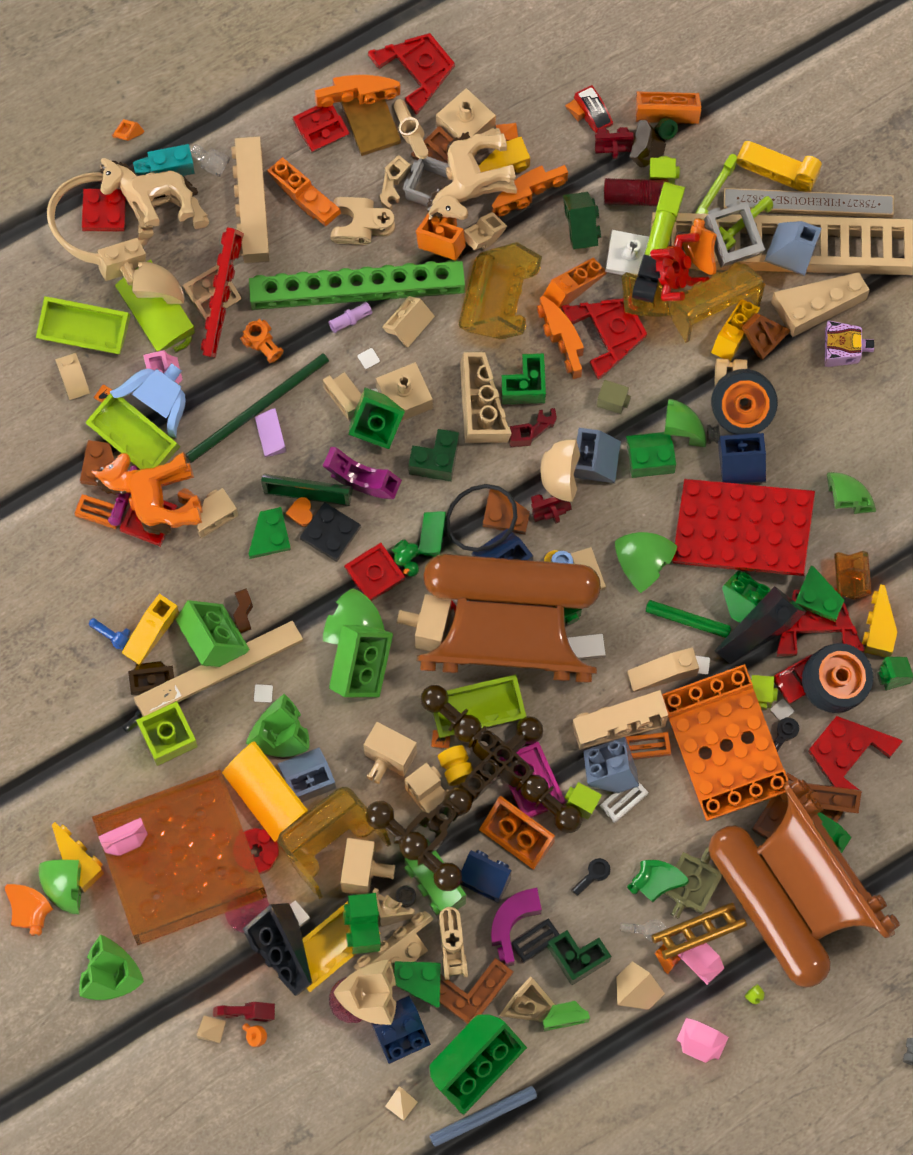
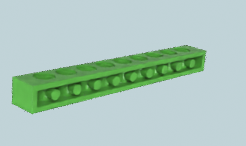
[249,260,465,310]

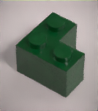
[563,192,601,250]
[408,429,459,482]
[547,930,612,985]

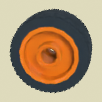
[711,369,778,435]
[802,643,874,713]

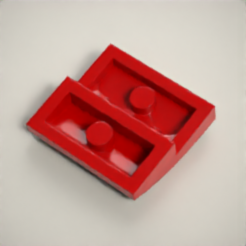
[292,105,350,152]

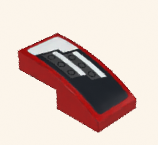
[574,85,613,134]

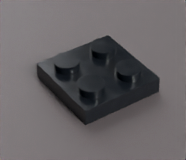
[300,502,361,562]

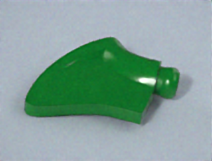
[627,860,689,903]

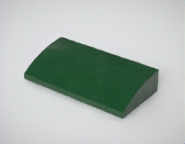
[261,474,353,506]

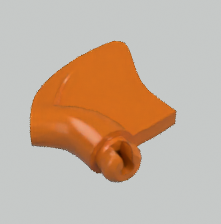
[683,218,717,275]
[5,884,53,936]

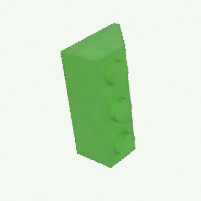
[175,600,250,667]
[329,625,393,697]
[404,839,466,916]

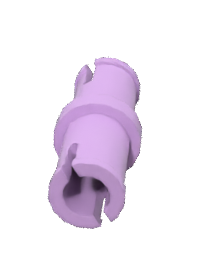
[328,302,372,333]

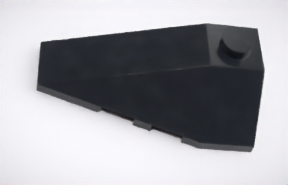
[714,586,806,664]
[242,903,312,996]

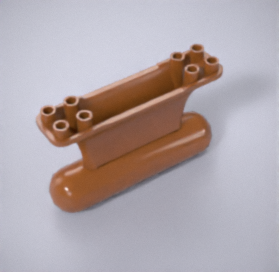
[416,554,601,683]
[709,779,900,988]

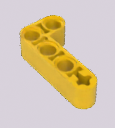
[736,141,822,192]

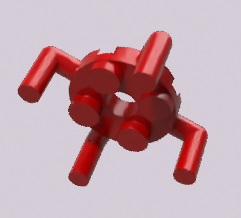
[650,233,710,301]

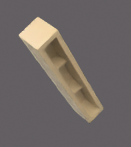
[231,137,270,263]

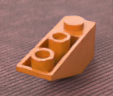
[542,257,607,308]

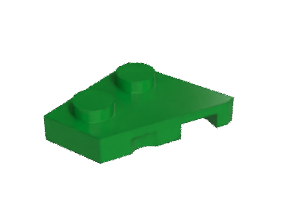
[248,507,291,559]
[795,565,844,622]
[394,961,441,1008]

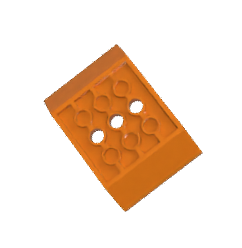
[662,664,788,821]

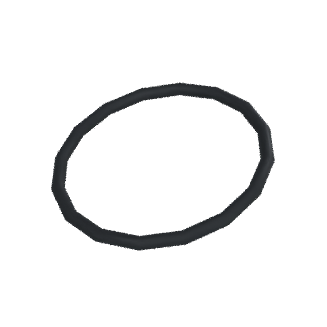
[445,484,518,552]

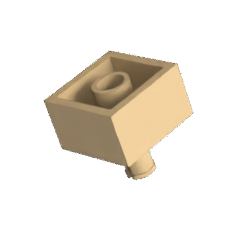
[436,88,496,139]
[376,362,433,421]
[397,594,451,652]
[364,722,417,784]
[340,838,395,895]

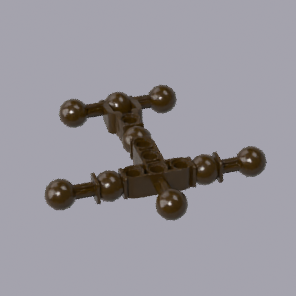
[366,685,582,891]

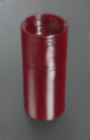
[604,178,669,206]

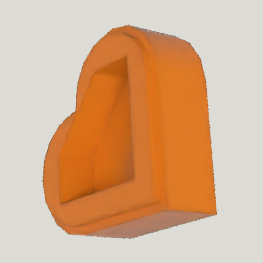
[286,497,313,527]

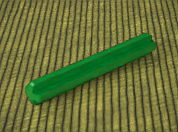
[646,600,731,638]

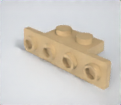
[353,911,433,972]

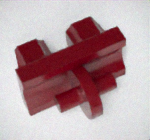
[595,127,633,159]
[531,494,572,524]

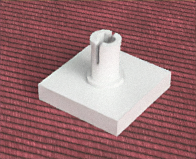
[605,230,649,278]

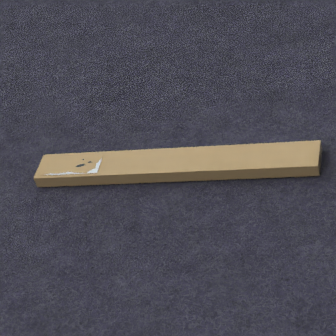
[134,621,303,717]

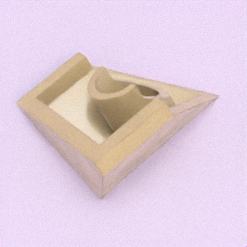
[373,888,415,927]
[616,961,665,1010]
[499,977,555,1023]

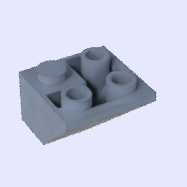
[764,221,822,276]
[583,737,639,793]

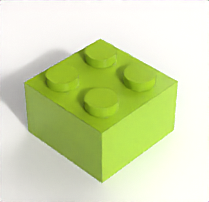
[136,701,198,766]

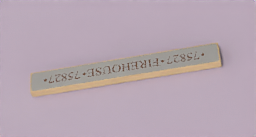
[723,188,894,218]

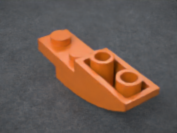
[315,75,400,107]
[267,157,341,226]
[491,165,568,216]
[537,296,584,379]

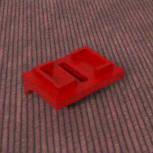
[774,654,812,705]

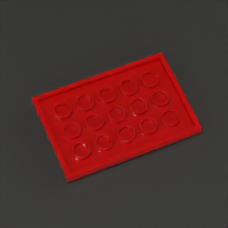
[672,479,815,576]

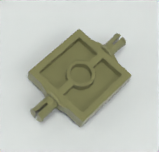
[663,847,722,919]

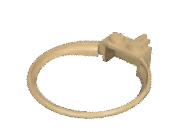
[47,172,150,287]

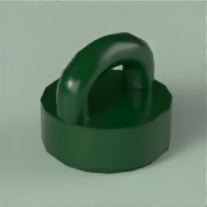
[654,118,678,140]

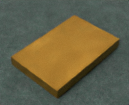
[341,98,401,156]

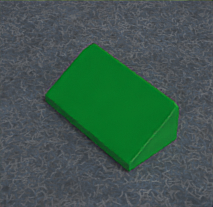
[419,511,446,557]

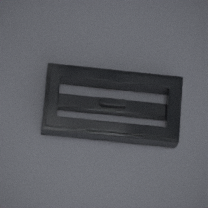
[511,918,560,964]

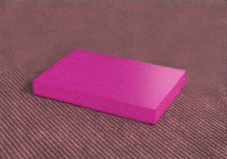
[498,741,566,818]

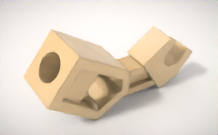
[379,155,411,210]

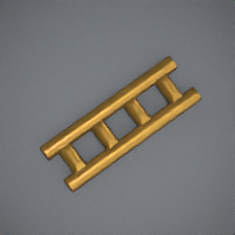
[651,902,747,960]

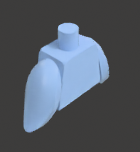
[109,363,186,438]

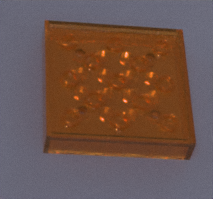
[92,769,267,945]

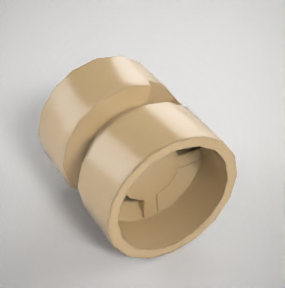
[715,359,747,386]

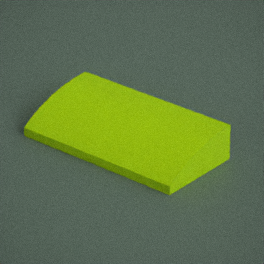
[115,259,195,352]
[36,296,131,355]
[85,393,181,469]
[433,674,526,738]

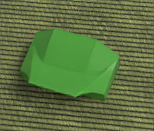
[542,1001,590,1032]

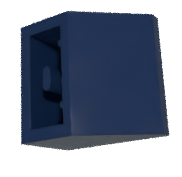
[718,433,766,484]
[471,529,533,561]
[460,850,512,904]
[371,996,431,1064]

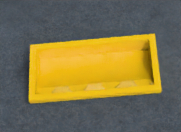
[222,741,308,842]
[302,901,381,992]

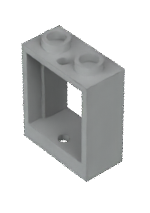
[403,156,448,207]
[703,201,765,268]

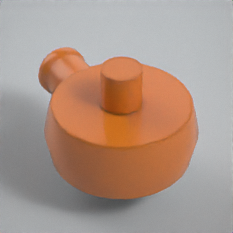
[242,1023,267,1047]

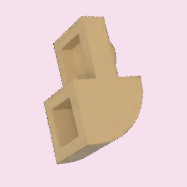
[464,212,507,250]
[55,353,90,400]

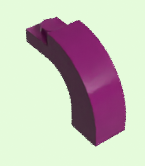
[323,447,402,499]
[491,888,542,967]

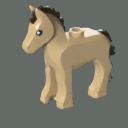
[427,127,517,220]
[100,158,209,240]

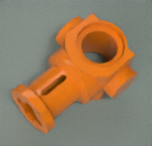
[240,319,284,363]

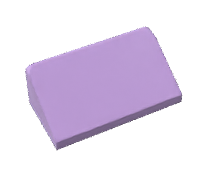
[255,408,286,457]

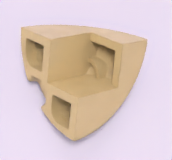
[132,262,184,304]
[540,440,580,502]
[334,959,396,1025]

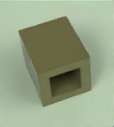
[597,380,631,414]

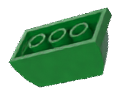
[429,1014,527,1116]

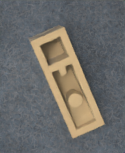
[627,647,699,692]

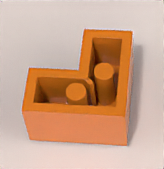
[416,213,466,261]

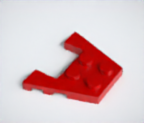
[368,33,455,115]
[561,298,647,380]
[776,588,864,657]
[808,716,903,790]

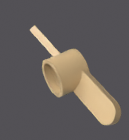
[394,99,428,159]

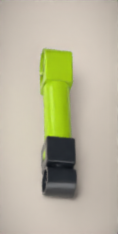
[632,182,685,303]

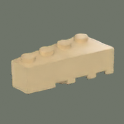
[771,272,870,337]
[460,352,512,443]
[572,690,668,750]

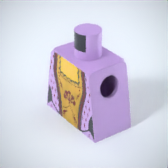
[825,321,874,367]

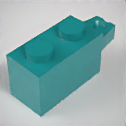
[133,144,195,176]

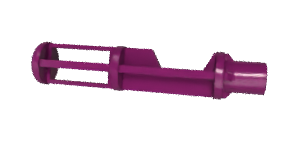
[108,466,139,526]

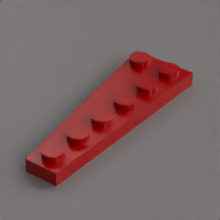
[201,227,244,358]

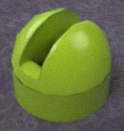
[744,984,765,1004]

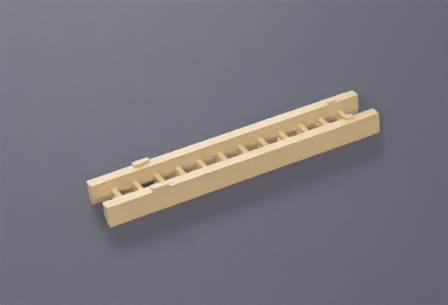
[651,212,913,275]

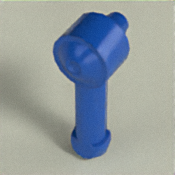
[89,618,131,650]

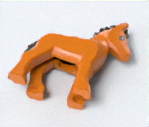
[92,452,203,535]

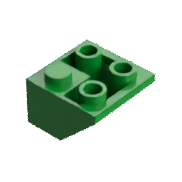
[722,570,770,623]

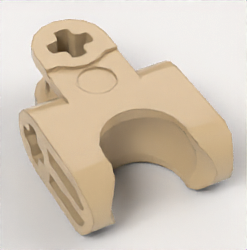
[330,197,395,245]
[439,907,468,980]

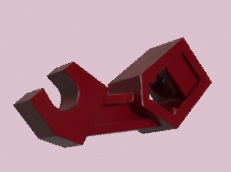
[509,408,557,447]
[213,1002,275,1022]

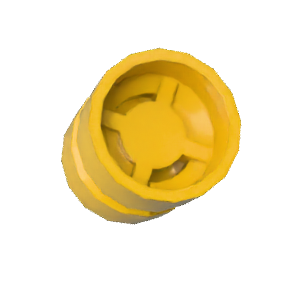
[437,745,473,786]

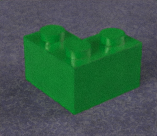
[501,353,546,405]
[343,893,381,954]

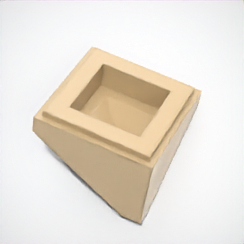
[197,1016,226,1044]
[385,1086,418,1121]

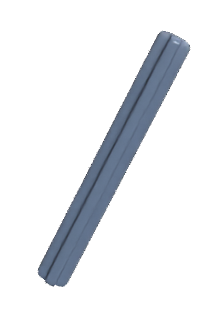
[430,1086,537,1146]

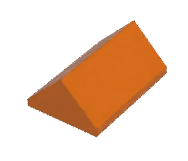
[636,91,701,124]
[479,796,555,870]

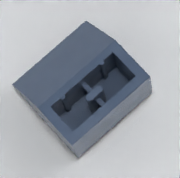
[573,428,621,483]
[278,747,336,802]

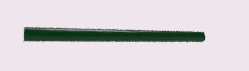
[185,353,329,463]

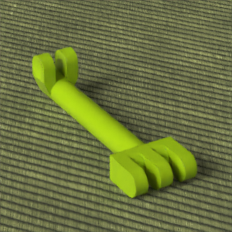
[695,154,737,214]
[719,196,774,251]

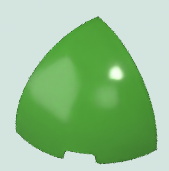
[664,399,706,447]
[827,472,876,514]
[615,532,677,593]
[323,589,385,644]
[246,694,310,757]
[39,860,82,915]
[79,935,144,1000]

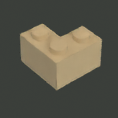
[405,763,449,818]

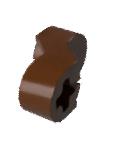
[233,588,253,634]

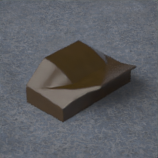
[630,120,666,168]
[128,661,174,695]

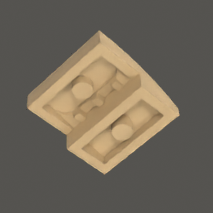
[182,265,242,321]

